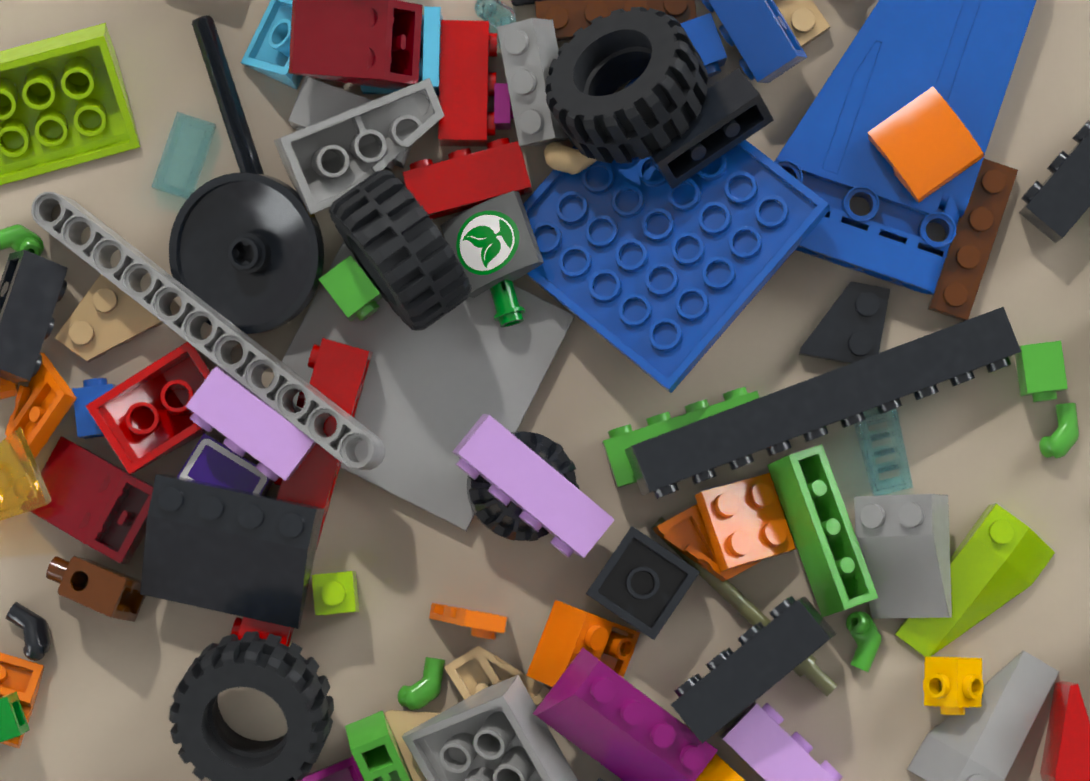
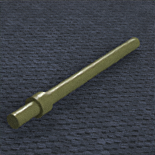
[651,517,838,697]

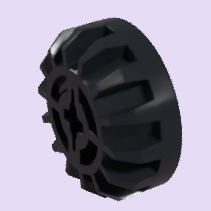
[467,431,579,541]

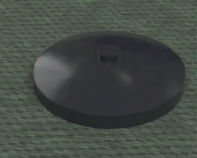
[169,173,324,334]

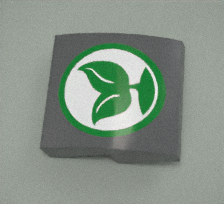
[440,191,544,298]

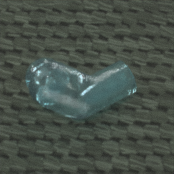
[474,0,516,49]

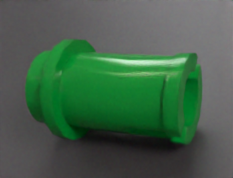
[490,280,525,327]

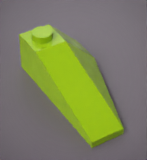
[894,503,1055,657]

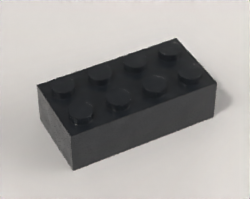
[670,596,836,743]

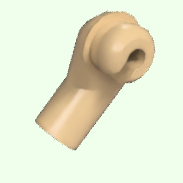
[544,142,597,175]

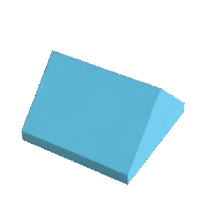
[241,0,303,90]

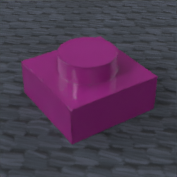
[494,83,514,130]

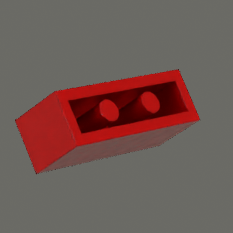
[438,20,498,147]
[402,138,532,220]

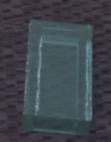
[151,112,217,200]

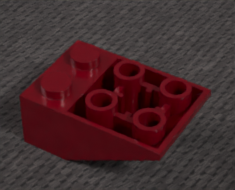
[289,0,422,90]
[22,436,154,564]

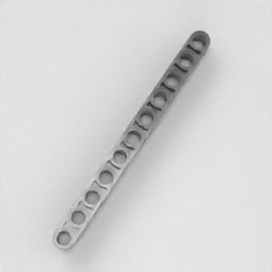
[31,192,385,470]

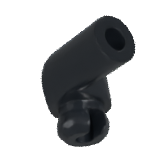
[6,602,51,661]

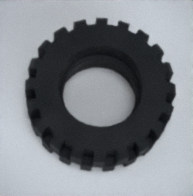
[545,7,708,164]
[329,170,472,331]
[169,632,334,781]

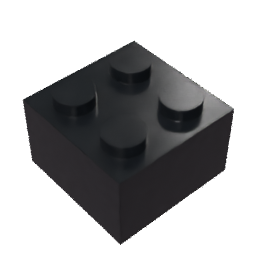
[586,526,700,640]

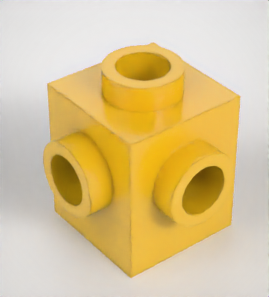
[923,657,984,715]

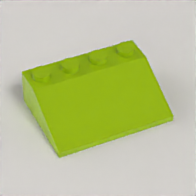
[0,23,140,185]

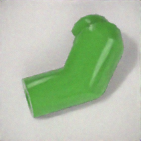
[0,224,44,256]

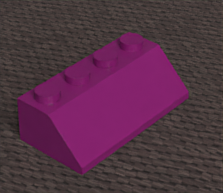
[533,648,718,781]

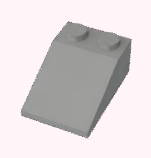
[854,494,952,619]

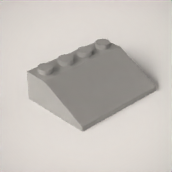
[402,675,578,781]

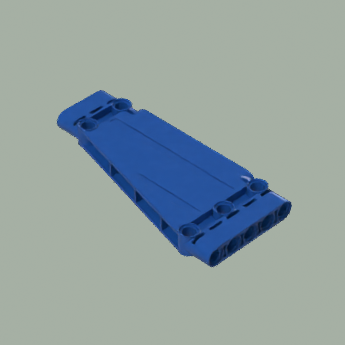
[774,0,1036,295]

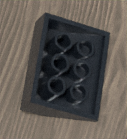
[140,474,325,629]

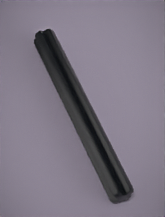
[192,15,264,174]

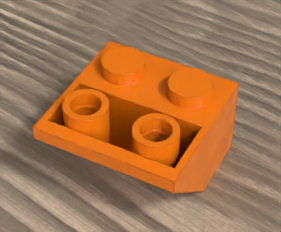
[526,600,640,687]

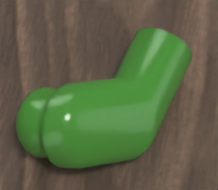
[1039,403,1079,459]
[846,611,882,673]
[397,657,445,710]

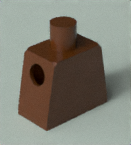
[46,556,146,622]

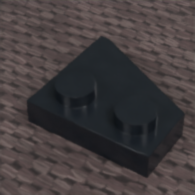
[799,281,890,364]

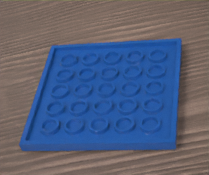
[523,77,830,393]

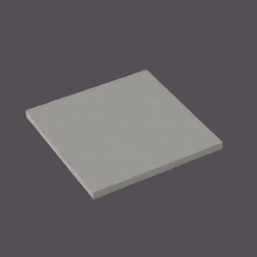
[269,241,575,531]

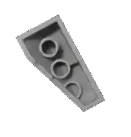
[274,78,445,215]
[907,651,1059,781]

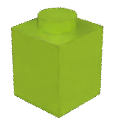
[312,571,359,616]

